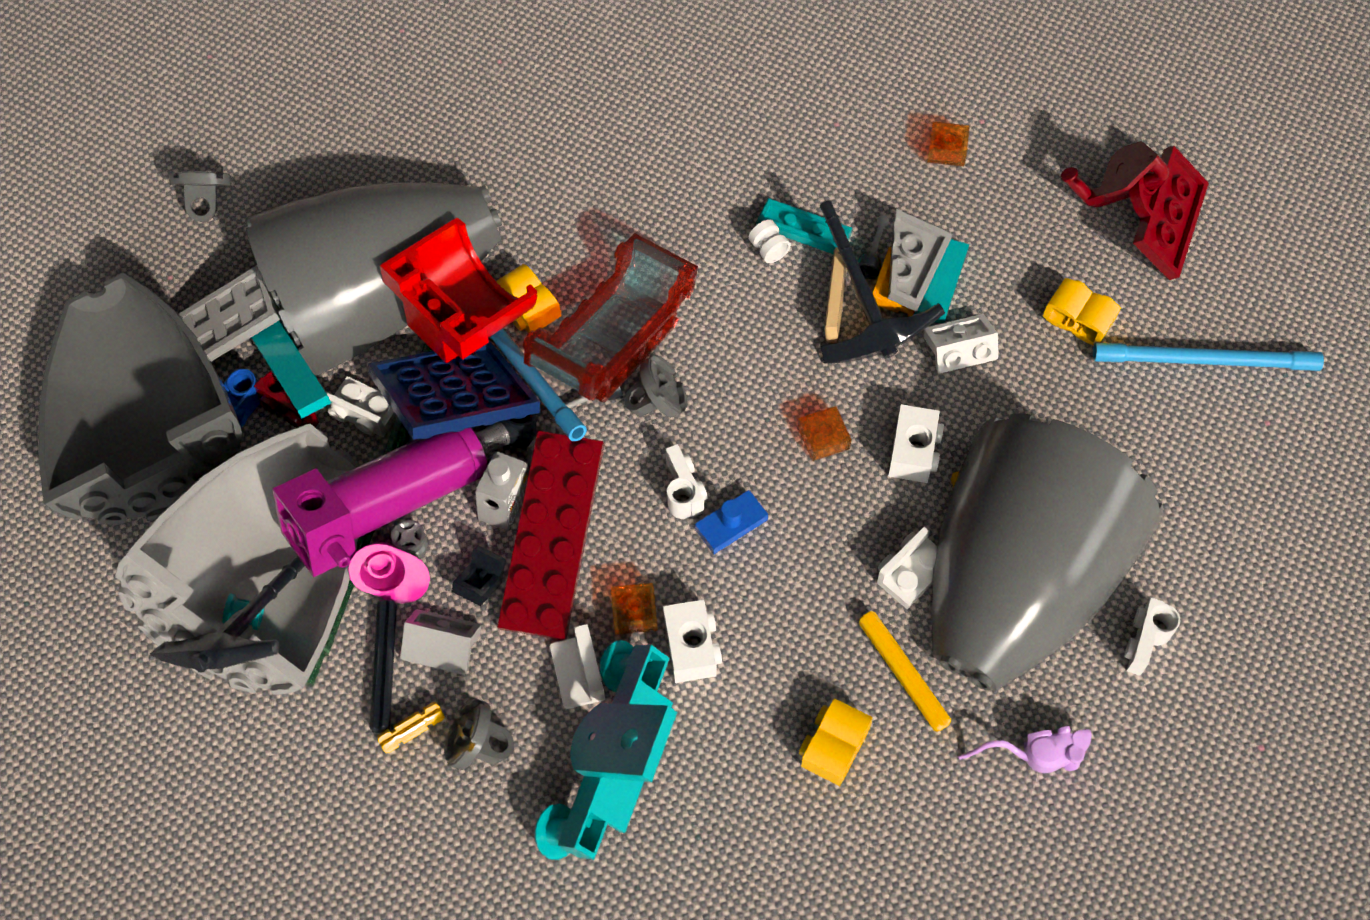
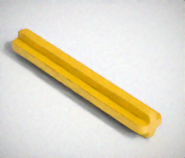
[859,611,951,732]

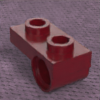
[254,371,319,428]

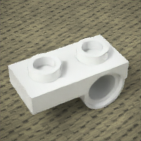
[666,444,708,519]
[1124,597,1180,676]

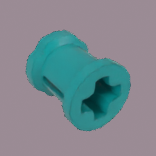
[222,593,265,631]

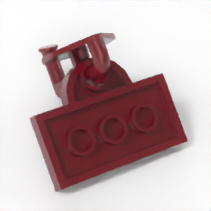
[1060,141,1209,280]

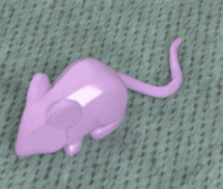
[958,726,1092,773]

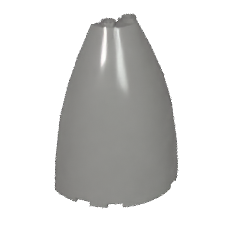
[116,424,361,695]

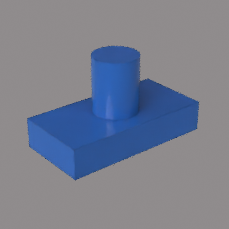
[695,490,769,555]

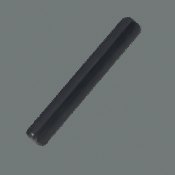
[369,599,397,733]

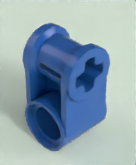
[223,369,260,428]

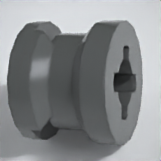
[391,520,429,559]

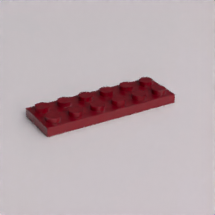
[497,431,605,640]

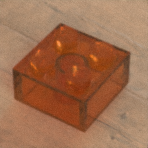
[927,121,970,167]
[797,406,852,461]
[611,583,658,635]

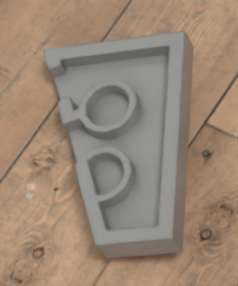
[888,209,953,312]

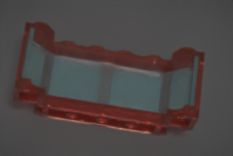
[523,233,698,402]

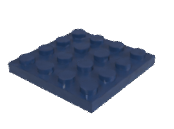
[368,340,540,440]

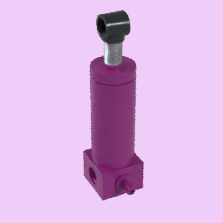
[272,414,537,577]

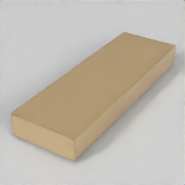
[825,247,847,344]

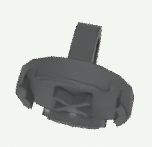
[169,171,232,222]
[624,355,687,418]
[444,698,514,770]

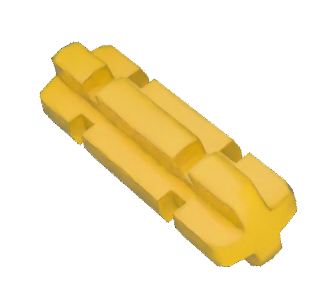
[377,702,445,753]

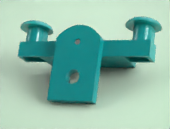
[534,640,677,860]

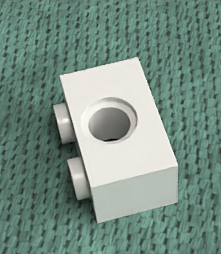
[888,404,944,483]
[663,600,722,683]

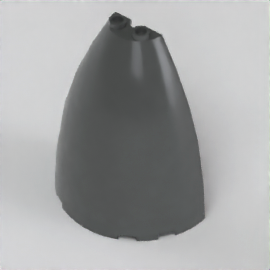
[245,182,502,376]
[38,272,243,525]
[931,414,1163,692]

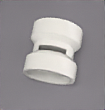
[749,220,791,263]

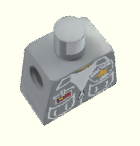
[475,452,530,531]

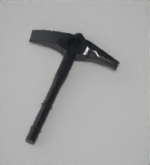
[819,200,945,364]
[150,556,305,673]

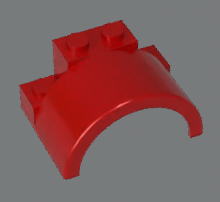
[380,218,537,363]

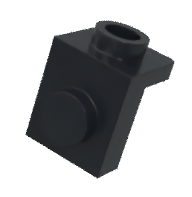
[451,546,506,606]

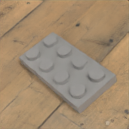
[178,265,281,361]

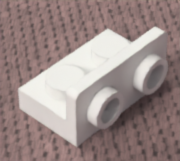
[924,314,998,373]
[326,376,397,437]
[877,527,937,609]

